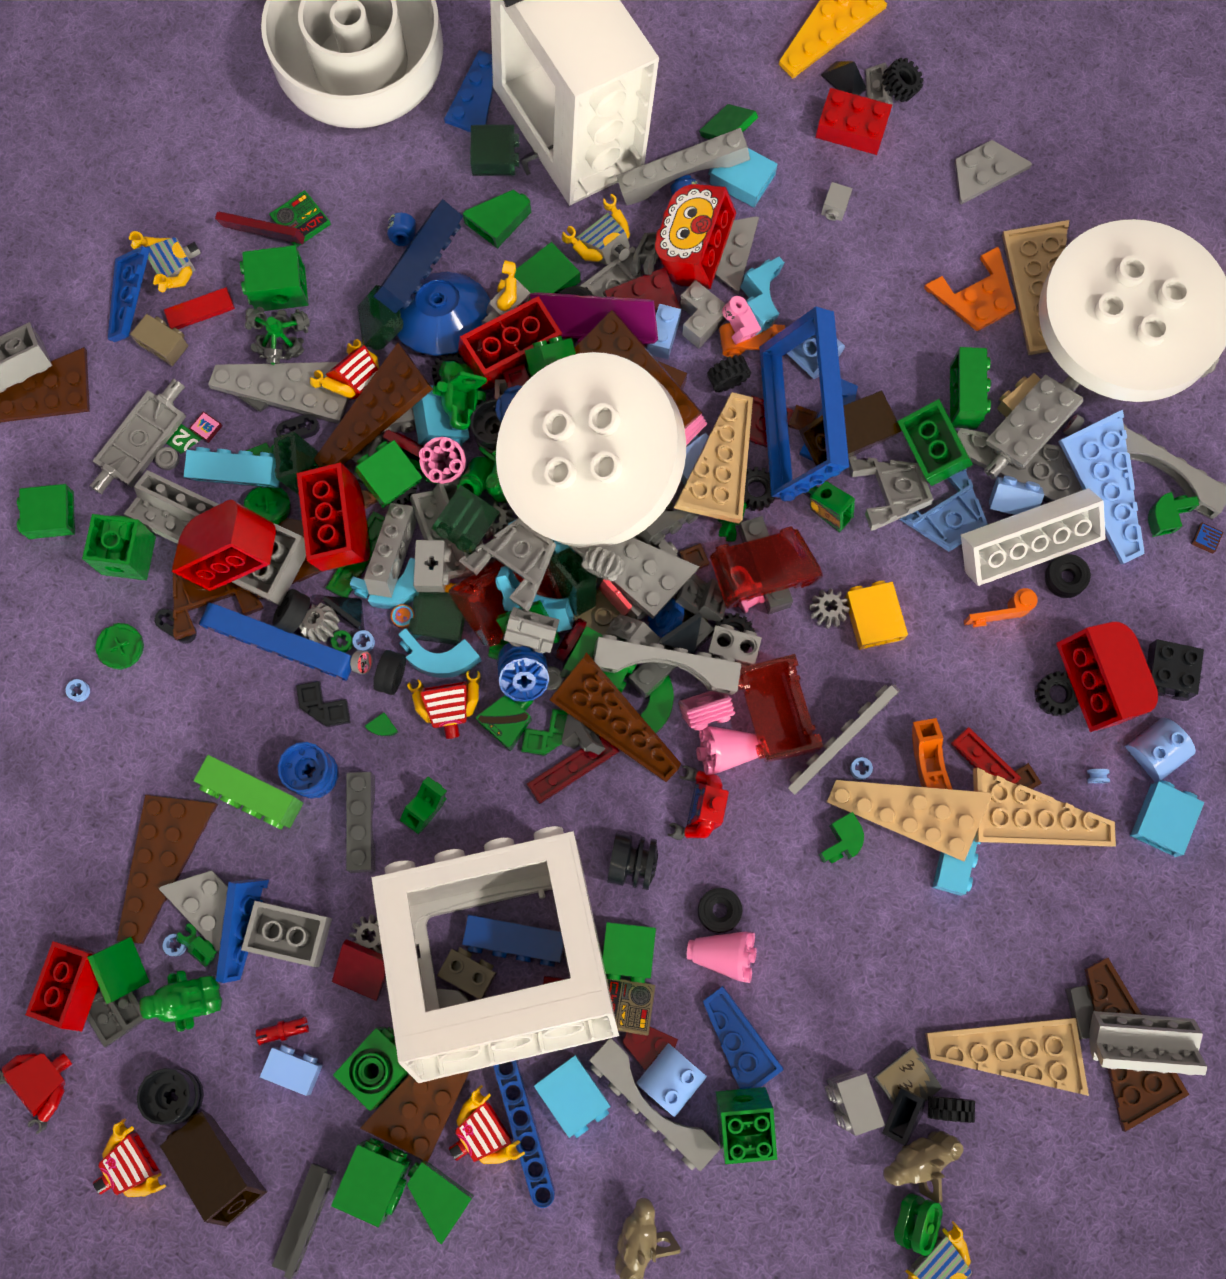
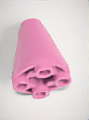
[419,437,466,484]
[696,727,766,775]
[687,932,757,983]

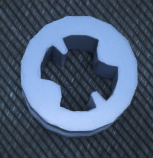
[353,630,375,652]
[66,679,90,702]
[850,757,873,780]
[1087,769,1110,784]
[163,934,187,956]

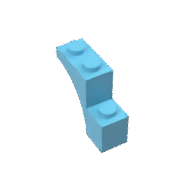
[740,256,785,335]
[496,566,575,632]

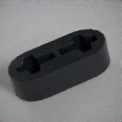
[276,414,320,444]
[154,609,197,644]

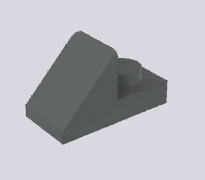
[562,714,605,755]

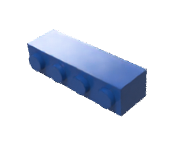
[462,915,564,967]

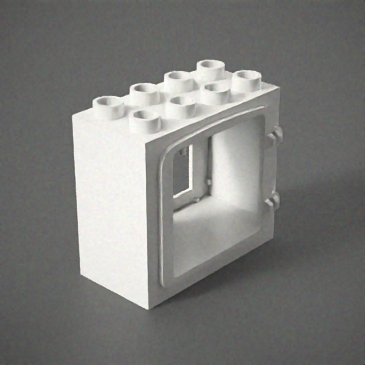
[490,0,659,206]
[371,826,619,1083]

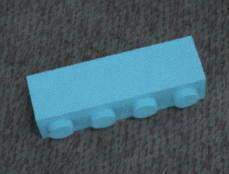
[184,447,282,488]
[932,838,981,896]

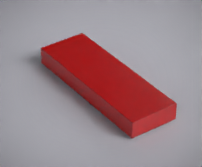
[163,287,235,329]
[951,727,1021,784]

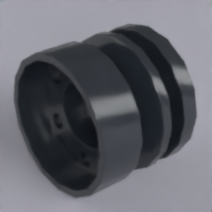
[470,399,501,457]
[607,832,658,890]
[137,1068,204,1125]

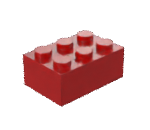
[815,88,892,155]
[25,941,99,1032]

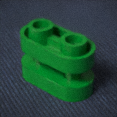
[894,1193,943,1256]

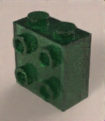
[470,125,520,176]
[357,285,403,350]
[273,431,319,495]
[432,485,500,555]
[550,547,597,617]
[409,592,468,645]

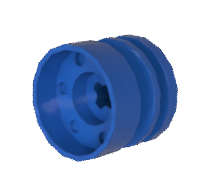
[497,643,549,702]
[278,742,339,799]

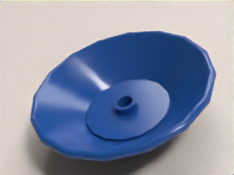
[391,271,490,356]

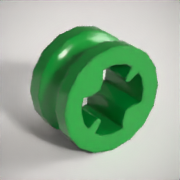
[331,630,353,653]

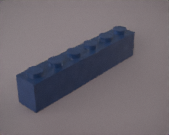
[374,199,463,314]

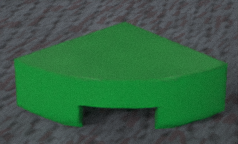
[365,712,398,736]

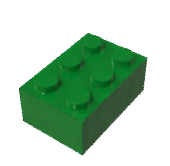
[950,347,991,429]
[897,399,973,486]

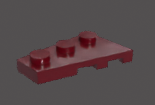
[603,268,681,312]

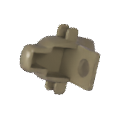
[883,1131,964,1203]
[615,1198,681,1279]

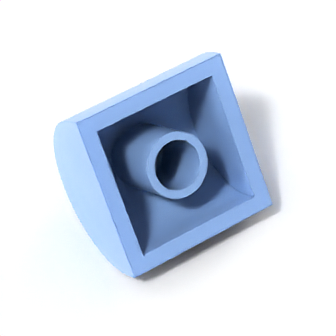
[787,334,845,379]
[1125,717,1195,782]
[636,1043,707,1117]

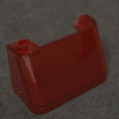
[710,526,823,609]
[449,560,563,647]
[738,654,823,763]

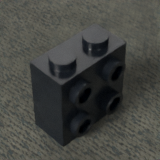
[1147,639,1204,701]

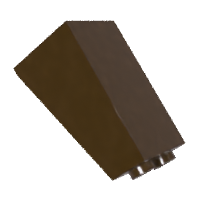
[799,390,902,466]
[160,1111,267,1227]

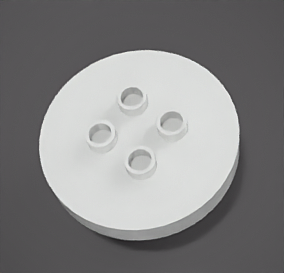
[1039,219,1226,402]
[496,352,686,548]

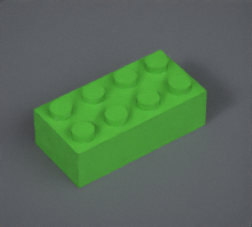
[194,755,303,830]

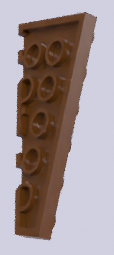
[117,795,218,944]
[360,1071,470,1162]

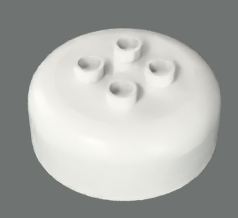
[261,0,443,128]

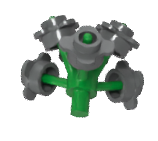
[245,306,310,365]

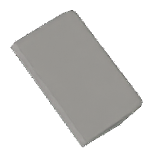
[865,62,893,107]

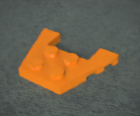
[924,247,1016,331]

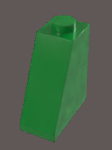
[463,189,531,249]
[407,1160,474,1244]

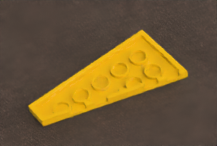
[779,0,887,79]

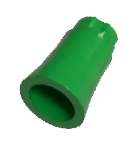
[457,457,494,500]

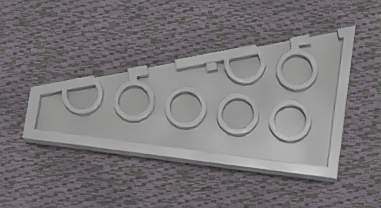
[958,428,1083,502]

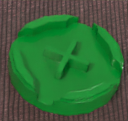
[244,487,291,524]
[95,623,144,670]

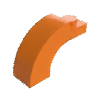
[912,718,953,790]

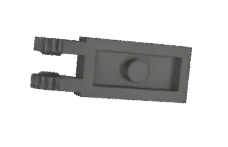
[630,232,658,276]

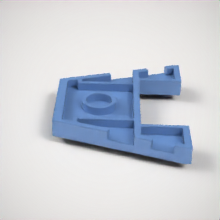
[899,469,988,552]

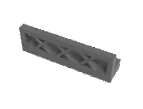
[272,1163,336,1279]

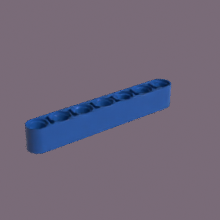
[199,603,352,681]
[493,1060,555,1208]

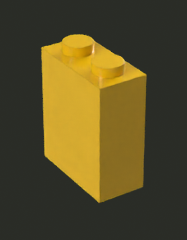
[844,580,908,650]

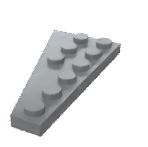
[208,362,349,424]
[568,537,699,619]
[788,684,901,795]

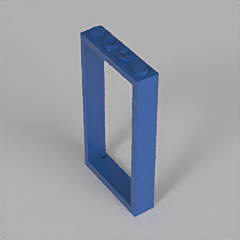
[759,307,849,501]

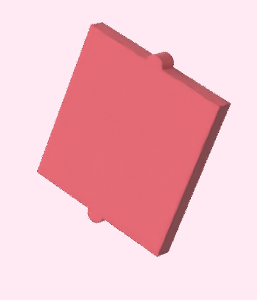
[598,579,632,616]

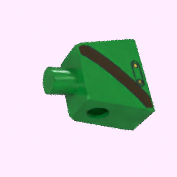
[476,695,534,752]

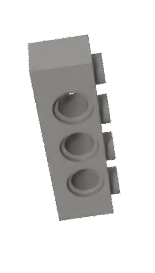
[364,503,417,598]

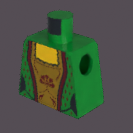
[803,481,855,533]

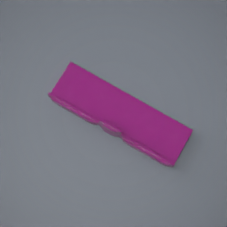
[530,293,658,344]

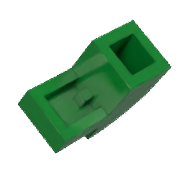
[1148,492,1200,537]
[400,776,447,835]
[819,812,864,864]

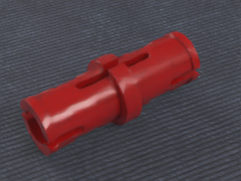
[256,1016,309,1045]

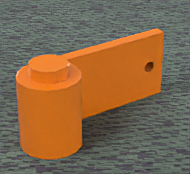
[719,323,785,358]
[964,588,1038,628]

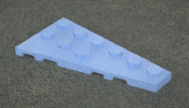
[1058,410,1145,564]

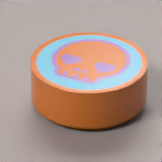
[391,604,415,629]

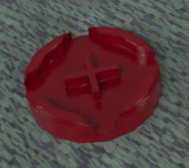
[555,618,587,662]

